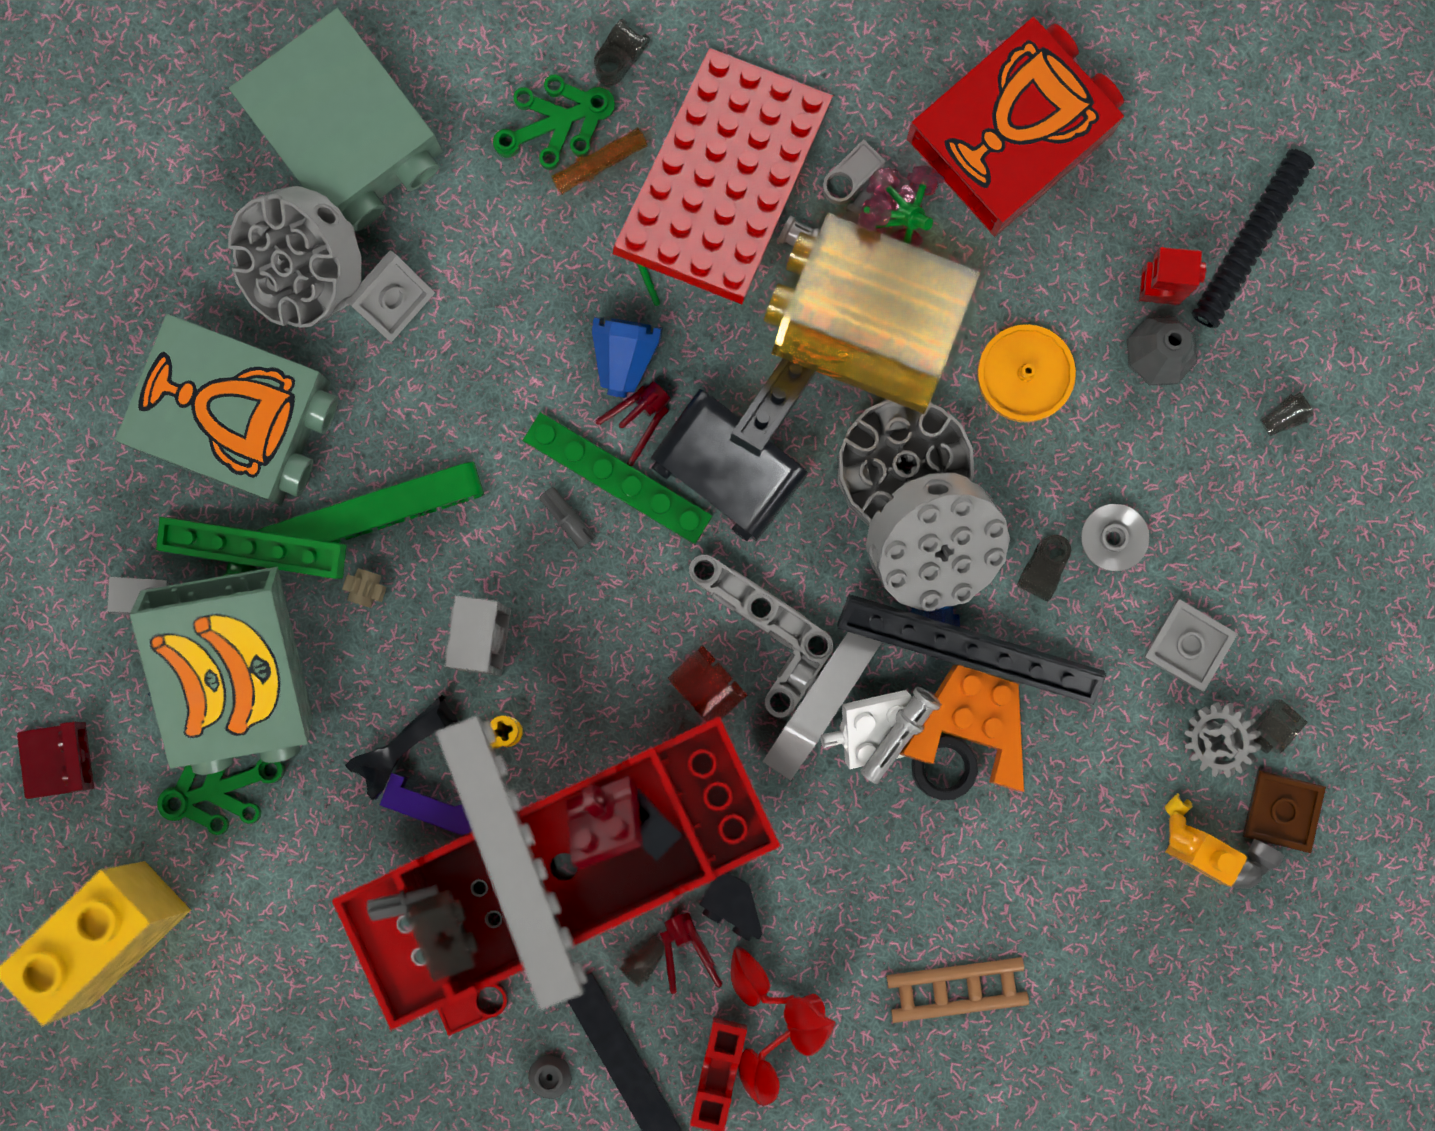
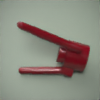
[595,381,671,466]
[660,913,722,994]

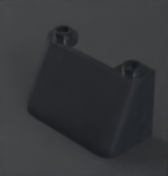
[650,389,807,542]

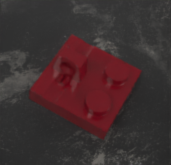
[567,777,642,869]

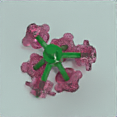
[857,165,944,261]

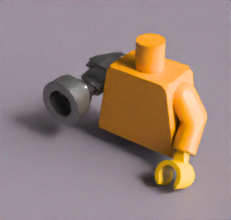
[1165,793,1285,889]

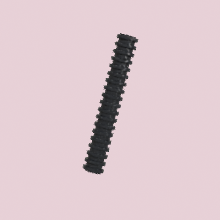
[1192,149,1315,328]

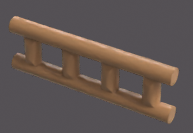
[886,957,1029,1023]

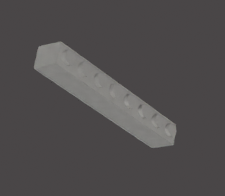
[436,716,587,1010]

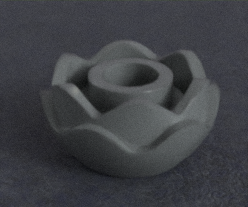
[528,1055,571,1099]

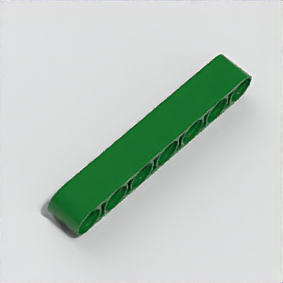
[256,462,484,543]

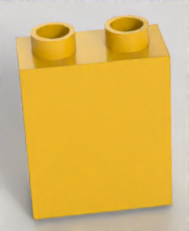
[0,861,191,1026]

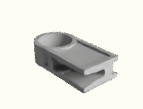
[822,139,886,205]

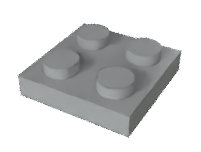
[345,250,435,342]
[1143,599,1238,693]

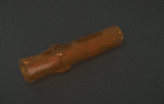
[551,127,648,195]

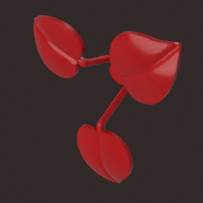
[730,946,836,1107]

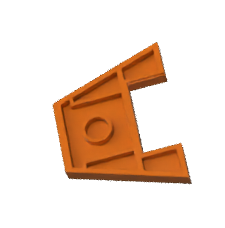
[899,664,1024,792]

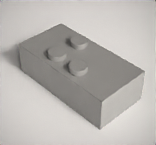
[445,596,511,676]

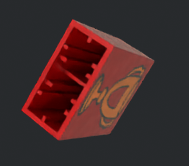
[907,16,1125,237]

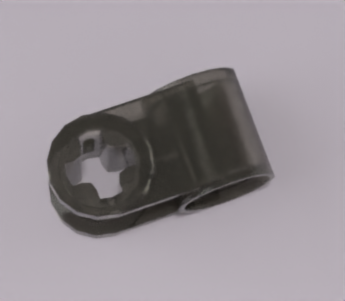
[594,19,650,86]
[1017,535,1071,602]

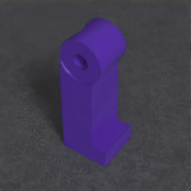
[380,773,473,835]

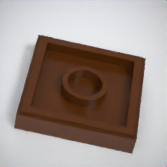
[1242,770,1326,853]

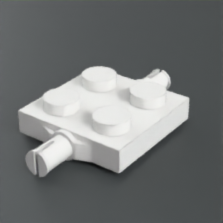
[820,690,911,769]

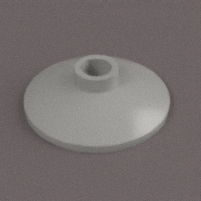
[1081,504,1149,571]

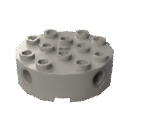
[228,186,362,328]
[837,397,974,526]
[866,473,1010,611]

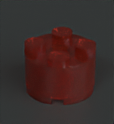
[668,645,748,722]

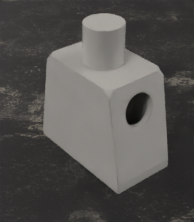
[107,577,170,615]

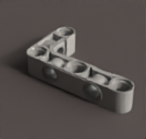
[689,555,833,718]

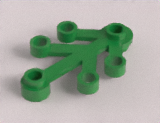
[493,74,615,170]
[157,757,285,835]

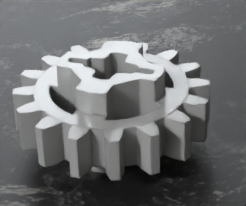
[1185,702,1261,778]

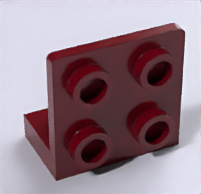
[17,722,94,799]

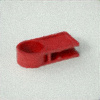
[437,983,508,1036]

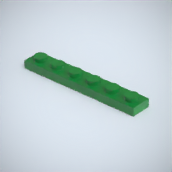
[522,412,713,545]
[156,517,347,579]

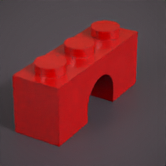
[1139,247,1206,305]
[690,1017,747,1131]

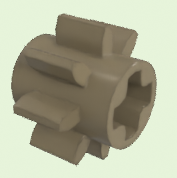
[342,568,387,608]

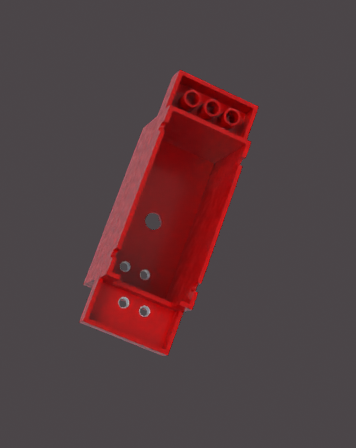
[332,716,781,1031]

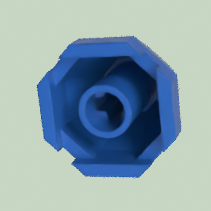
[592,316,663,398]

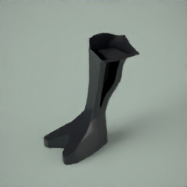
[345,695,460,800]

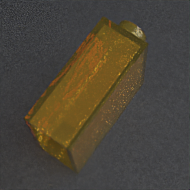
[763,213,980,414]

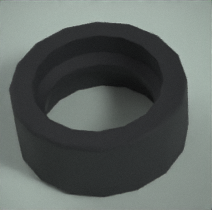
[911,736,978,800]

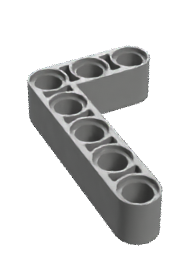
[762,632,882,781]

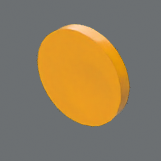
[977,324,1076,422]

